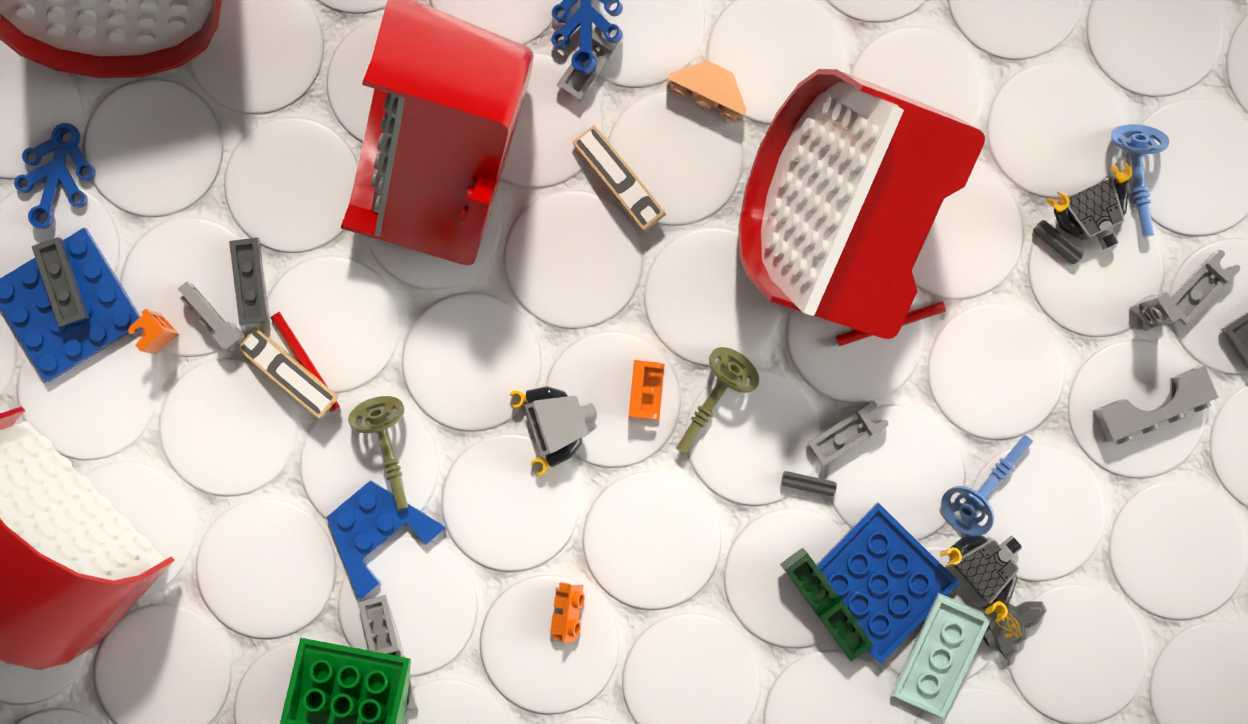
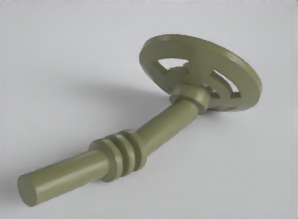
[676,347,759,454]
[348,396,408,511]

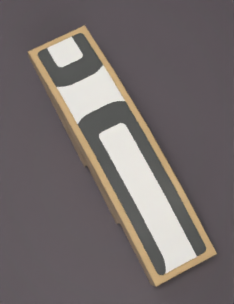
[572,125,666,232]
[237,327,339,419]

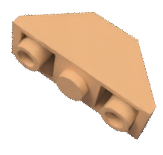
[667,61,746,121]

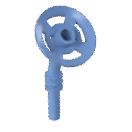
[1111,124,1169,238]
[941,434,1033,536]

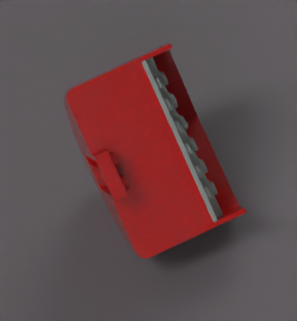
[341,0,534,265]

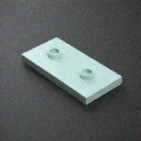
[891,593,992,719]

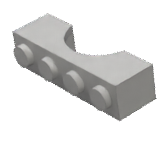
[1093,366,1219,445]

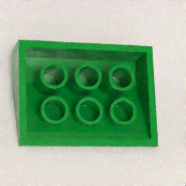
[280,637,411,724]

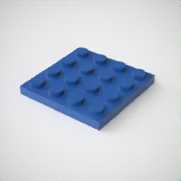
[0,228,141,383]
[816,502,960,664]

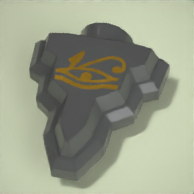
[978,601,1047,659]

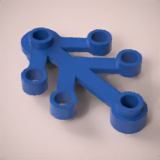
[551,0,623,74]
[14,123,96,229]

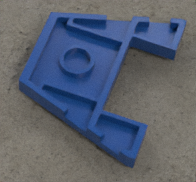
[326,480,446,600]

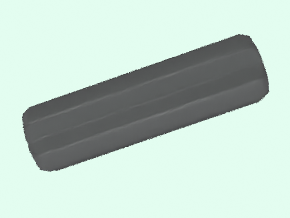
[1033,220,1084,264]
[781,471,837,497]

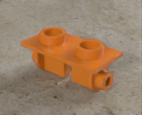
[550,582,585,643]

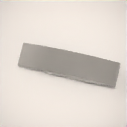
[358,595,418,711]

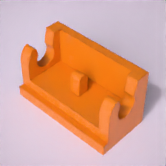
[128,309,179,354]
[628,360,665,420]

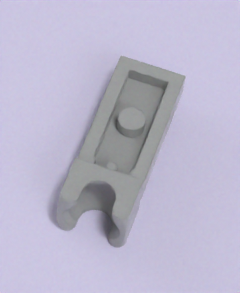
[557,26,624,102]
[1171,249,1240,325]
[178,281,246,352]
[1130,292,1183,331]
[807,401,889,466]

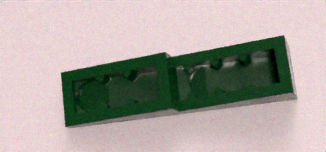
[780,548,874,662]

